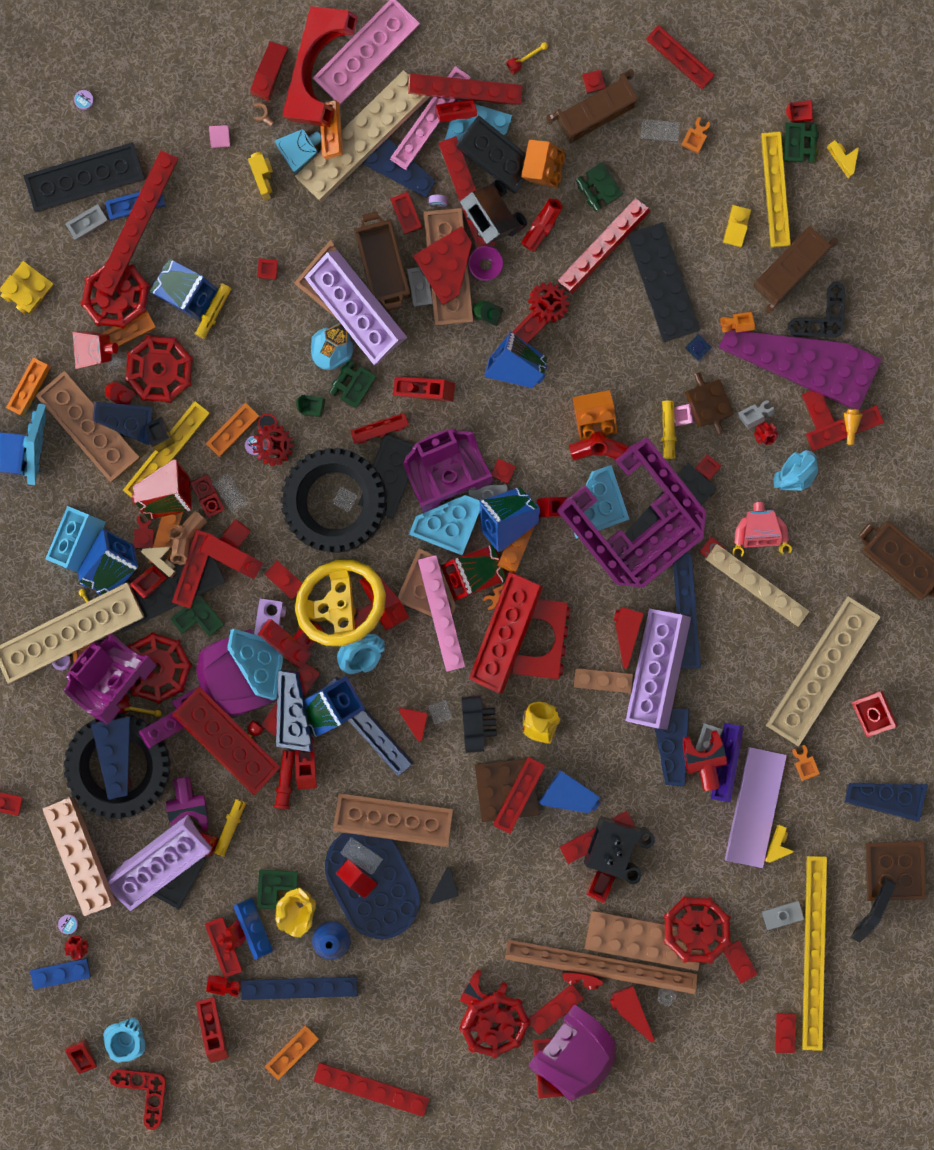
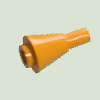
[843,409,863,445]

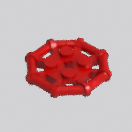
[80,262,151,329]
[124,334,194,404]
[127,632,192,704]
[663,896,732,964]
[460,992,531,1059]

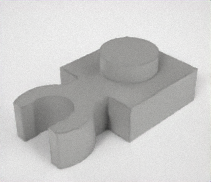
[738,401,775,430]

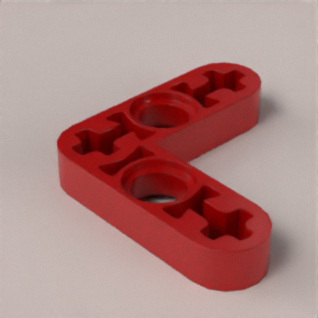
[109,1069,166,1130]

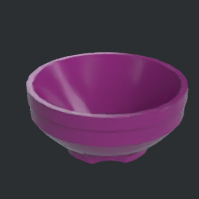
[468,246,503,281]

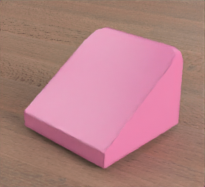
[209,125,230,148]
[674,404,696,426]

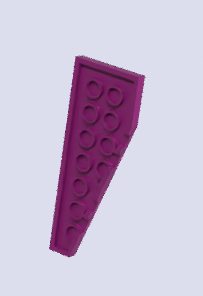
[719,330,882,410]

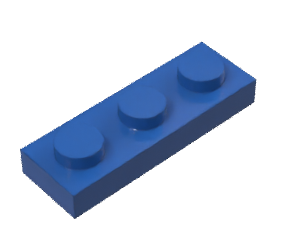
[105,192,166,221]
[233,898,273,959]
[30,958,91,989]

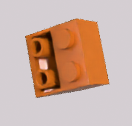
[521,140,565,189]
[572,390,618,441]

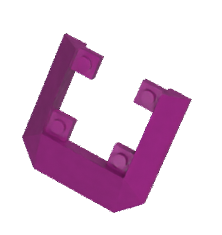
[557,437,706,588]

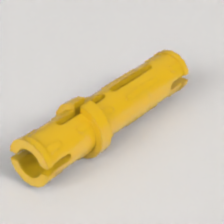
[194,283,232,339]
[661,401,677,459]
[213,799,247,857]

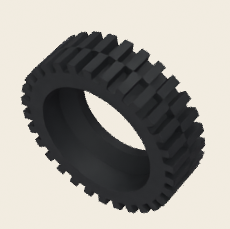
[281,448,387,553]
[63,714,170,819]

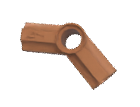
[169,511,207,565]

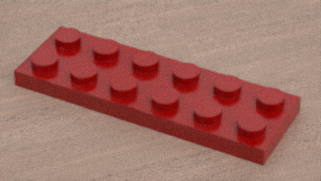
[469,572,543,694]
[172,687,280,795]

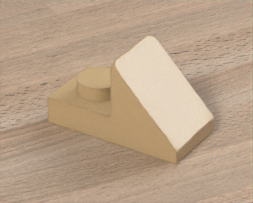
[141,547,177,578]

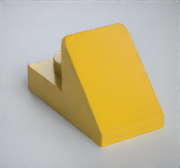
[827,140,859,179]
[723,205,751,247]
[765,825,794,863]

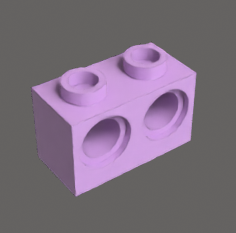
[254,599,286,636]

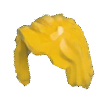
[276,888,316,938]

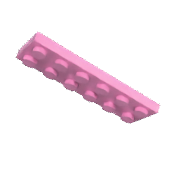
[313,0,420,106]

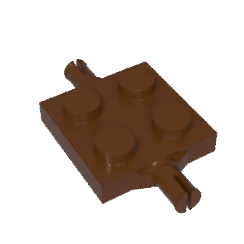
[685,372,734,435]

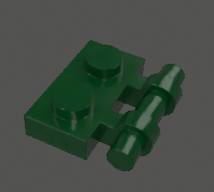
[783,122,819,163]
[575,163,623,212]
[329,360,377,409]

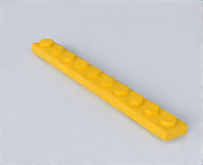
[802,856,827,1051]

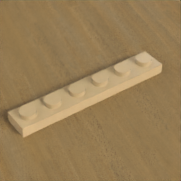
[705,544,809,627]

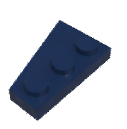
[93,402,152,445]

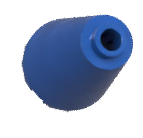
[312,921,351,960]

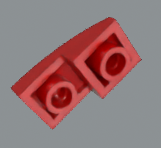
[190,474,225,518]
[220,519,251,548]
[562,971,603,990]

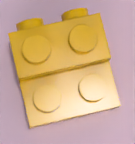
[248,151,273,201]
[0,261,54,314]

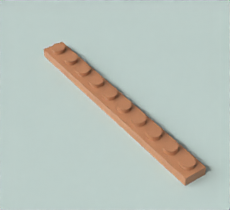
[505,940,697,994]

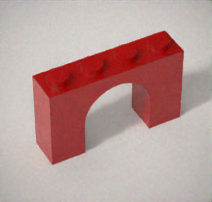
[512,599,571,679]

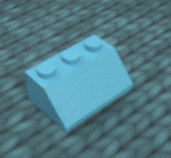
[46,506,106,573]

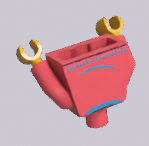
[732,502,792,557]

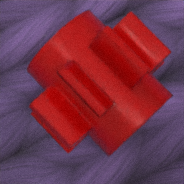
[753,422,779,446]
[64,936,89,960]

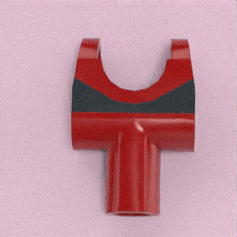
[683,730,727,791]
[459,969,507,1032]

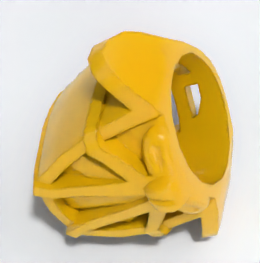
[522,702,560,744]

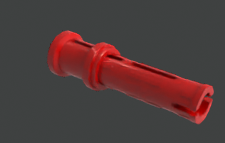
[273,751,295,810]

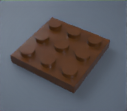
[475,758,539,822]
[865,841,926,901]

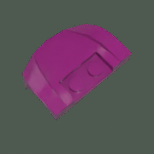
[403,429,493,513]
[196,629,277,718]
[63,633,156,725]
[528,1004,617,1101]

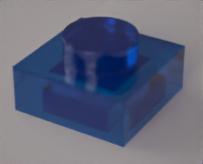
[685,334,712,361]

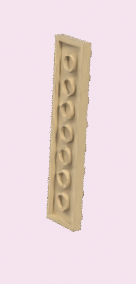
[295,70,430,203]
[0,583,145,684]
[765,596,880,747]

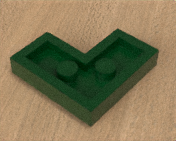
[170,595,224,637]
[257,869,298,909]

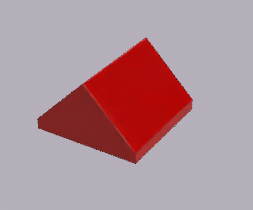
[851,690,898,737]

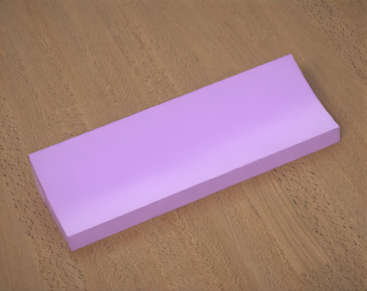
[304,250,407,365]
[626,608,691,730]
[725,747,787,868]
[107,815,212,911]

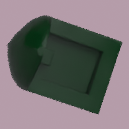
[472,301,503,326]
[296,395,326,418]

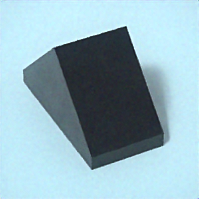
[145,417,175,452]
[429,867,459,904]

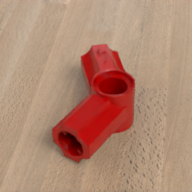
[521,198,563,252]
[569,431,628,461]

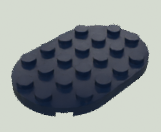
[325,833,420,939]

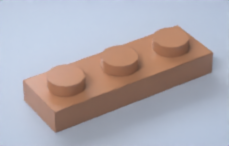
[574,668,633,693]

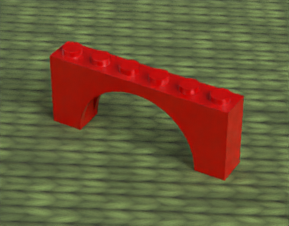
[282,6,358,127]

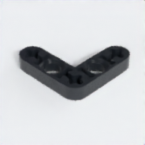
[787,282,845,338]
[851,878,896,943]

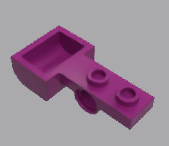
[139,686,200,749]

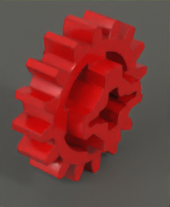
[528,282,570,324]
[252,424,294,466]

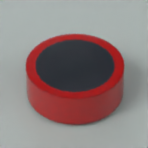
[258,413,277,430]

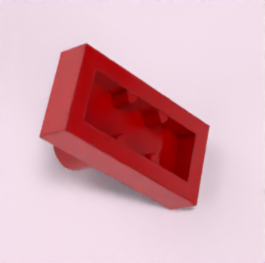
[801,390,834,429]
[265,560,303,600]

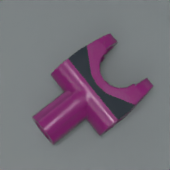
[166,776,208,831]

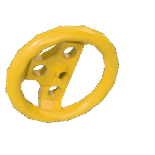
[295,560,386,646]

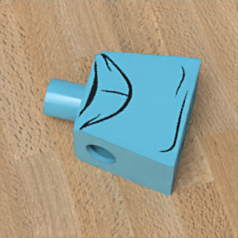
[275,129,321,174]

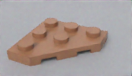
[398,549,456,617]

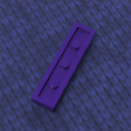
[711,723,744,802]

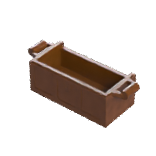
[546,69,638,143]
[354,211,411,311]
[753,226,838,313]
[858,521,934,600]

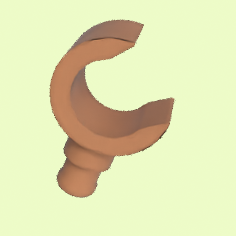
[253,103,275,127]

